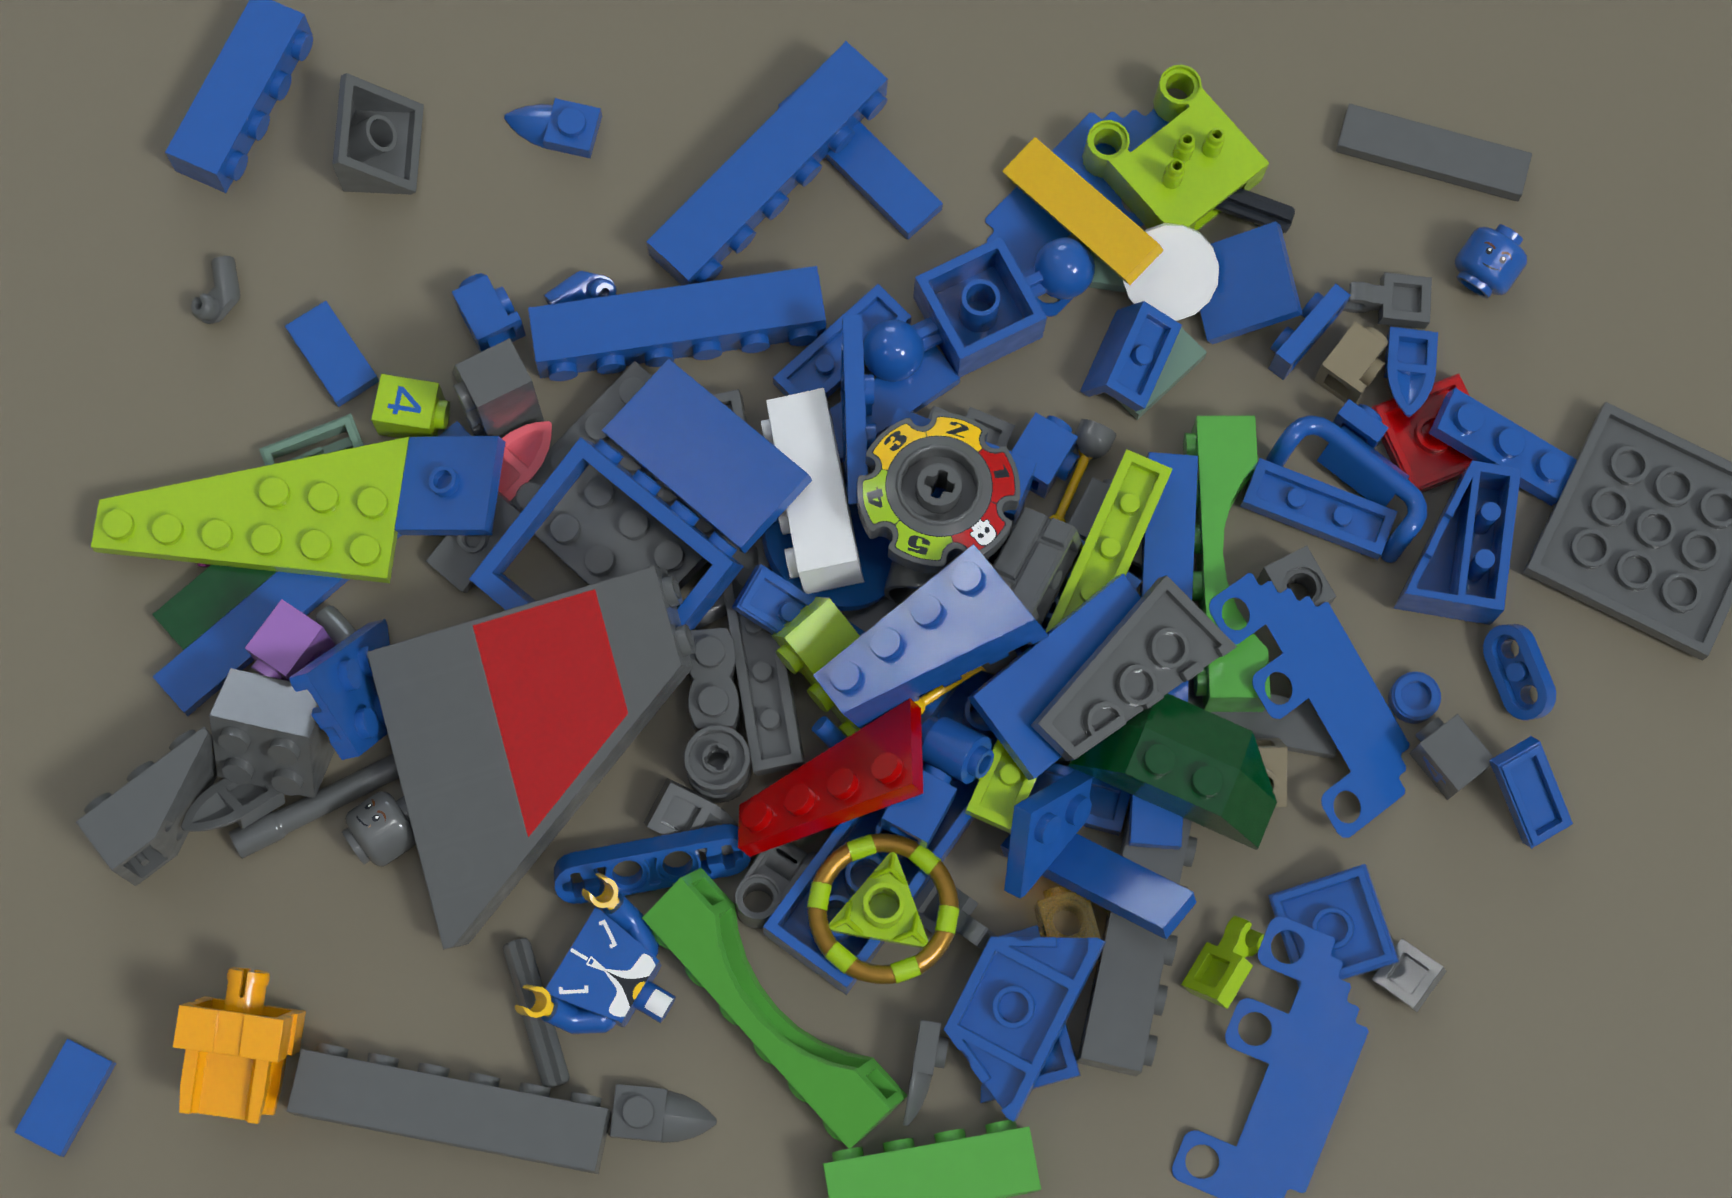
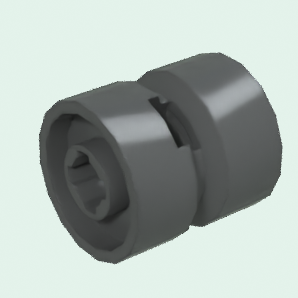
[684,725,752,803]

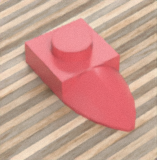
[498,421,552,501]

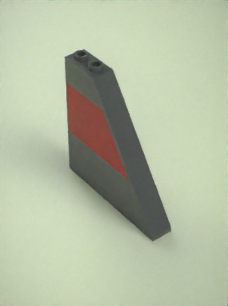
[367,566,696,950]

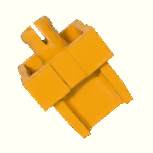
[173,967,306,1124]

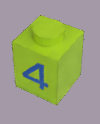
[371,374,450,438]

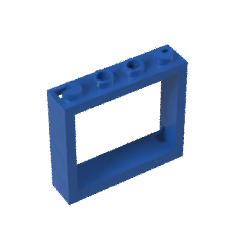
[469,437,744,630]

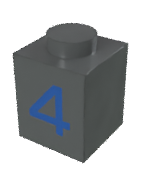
[1409,714,1494,800]

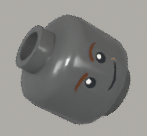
[342,791,416,867]

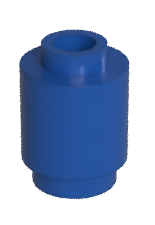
[922,716,994,784]

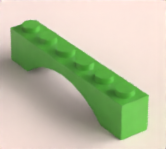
[1183,416,1271,712]
[642,868,908,1149]

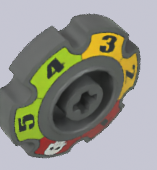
[856,412,1020,574]

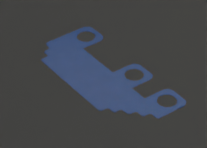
[985,109,1169,317]
[1209,573,1410,838]
[1172,916,1369,1198]

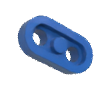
[1483,624,1556,720]

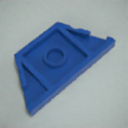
[841,314,876,505]
[289,619,390,760]
[944,937,1106,1122]

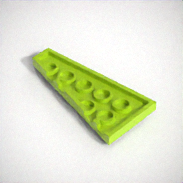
[91,437,409,583]

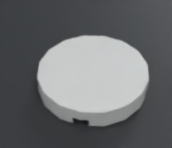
[1123,223,1219,321]

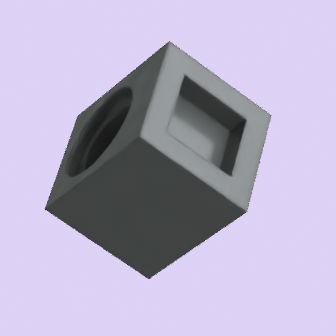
[1257,546,1337,607]

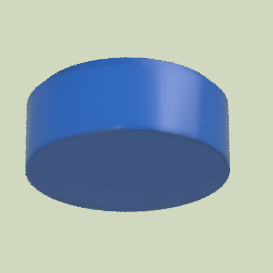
[1388,672,1441,724]

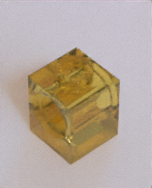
[1034,885,1101,939]

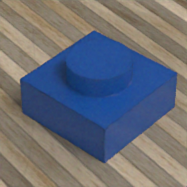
[1333,399,1389,449]

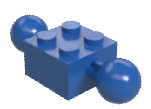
[863,236,1095,382]

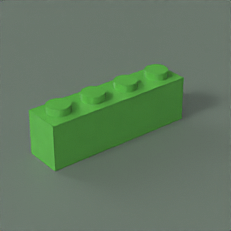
[823,1120,1041,1198]

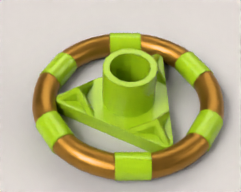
[807,833,960,984]

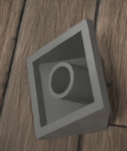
[332,73,424,195]

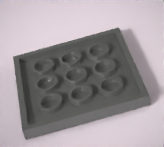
[510,361,728,590]
[1523,402,1732,661]

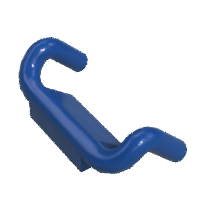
[1265,415,1427,563]

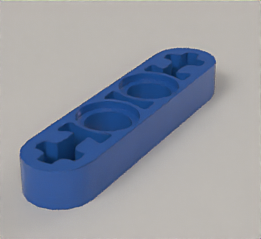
[554,824,751,904]

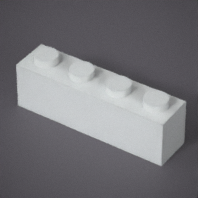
[761,388,864,594]

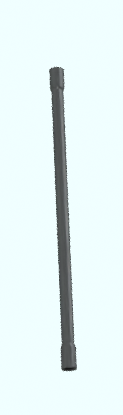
[229,570,774,859]

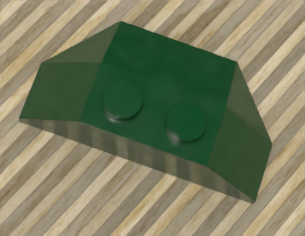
[1069,693,1277,850]

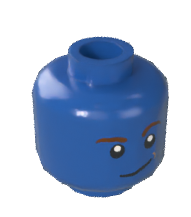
[1455,224,1527,299]

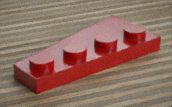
[738,698,923,857]

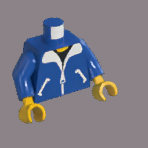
[515,873,676,1034]

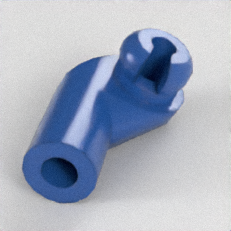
[543,271,617,305]

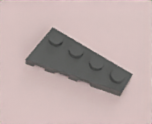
[1031,575,1237,761]

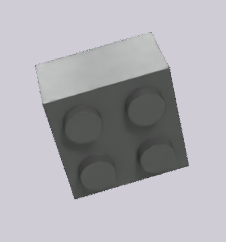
[209,668,334,798]

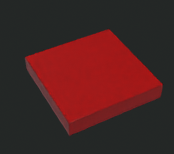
[1371,373,1474,493]

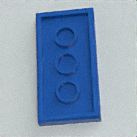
[602,359,812,554]
[967,574,1141,780]

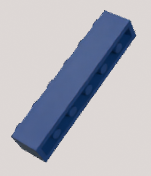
[646,41,888,285]
[528,266,826,381]

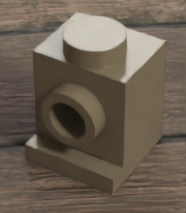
[1314,321,1388,403]

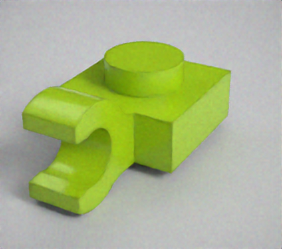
[1181,916,1264,1009]

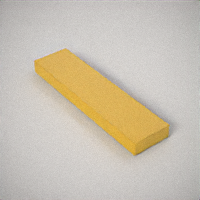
[1002,137,1164,285]

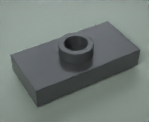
[426,491,522,593]

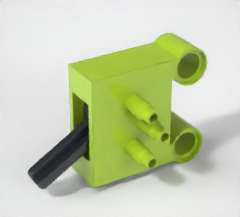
[1082,64,1295,233]

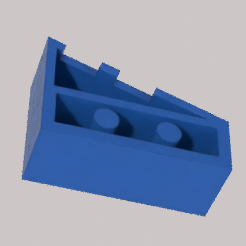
[1393,460,1521,625]

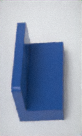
[1080,301,1182,411]

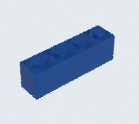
[165,0,313,193]

